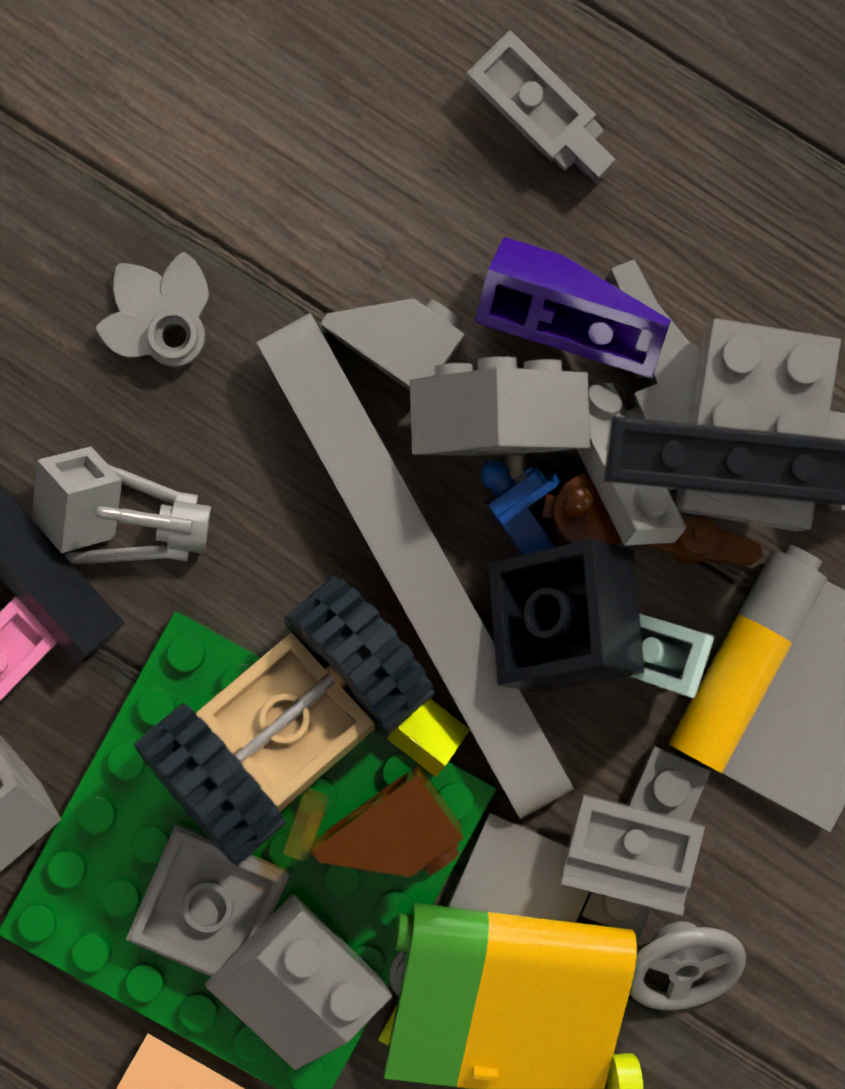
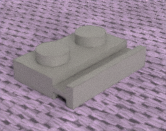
[559,793,705,916]

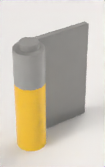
[668,545,845,832]

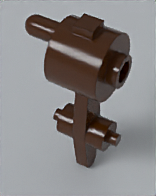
[539,473,762,566]

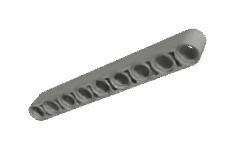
[257,313,574,819]

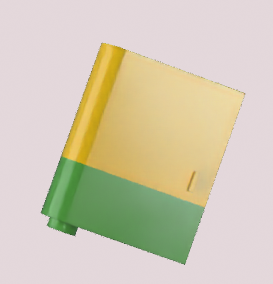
[383,902,637,1089]

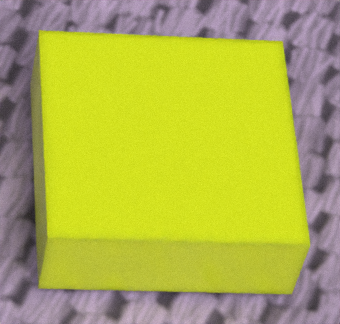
[387,698,470,777]

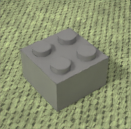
[410,357,590,457]

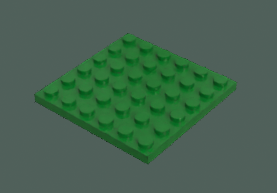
[0,611,497,1089]

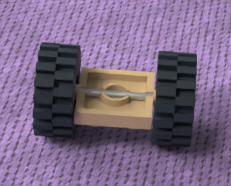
[133,576,435,866]

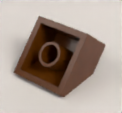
[311,764,463,877]

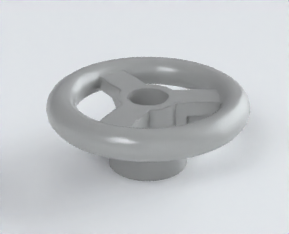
[630,922,746,1010]

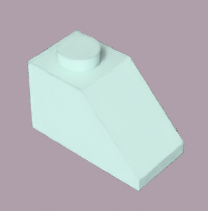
[630,613,714,698]

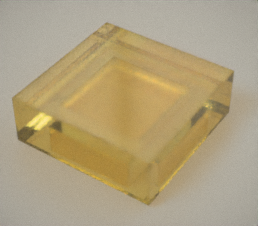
[282,788,329,861]

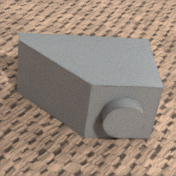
[320,298,465,392]

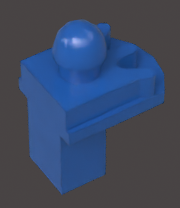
[480,459,561,555]

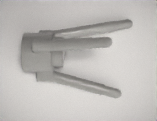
[65,465,211,564]

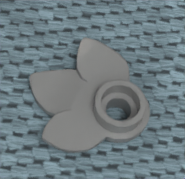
[96,252,209,367]

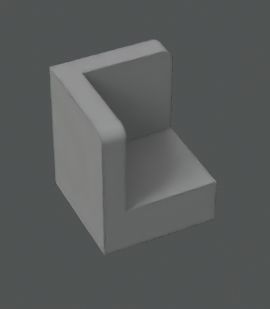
[32,447,122,553]

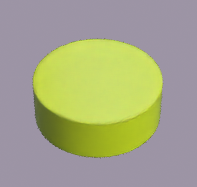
[607,1053,643,1089]

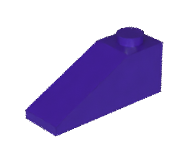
[474,237,671,378]

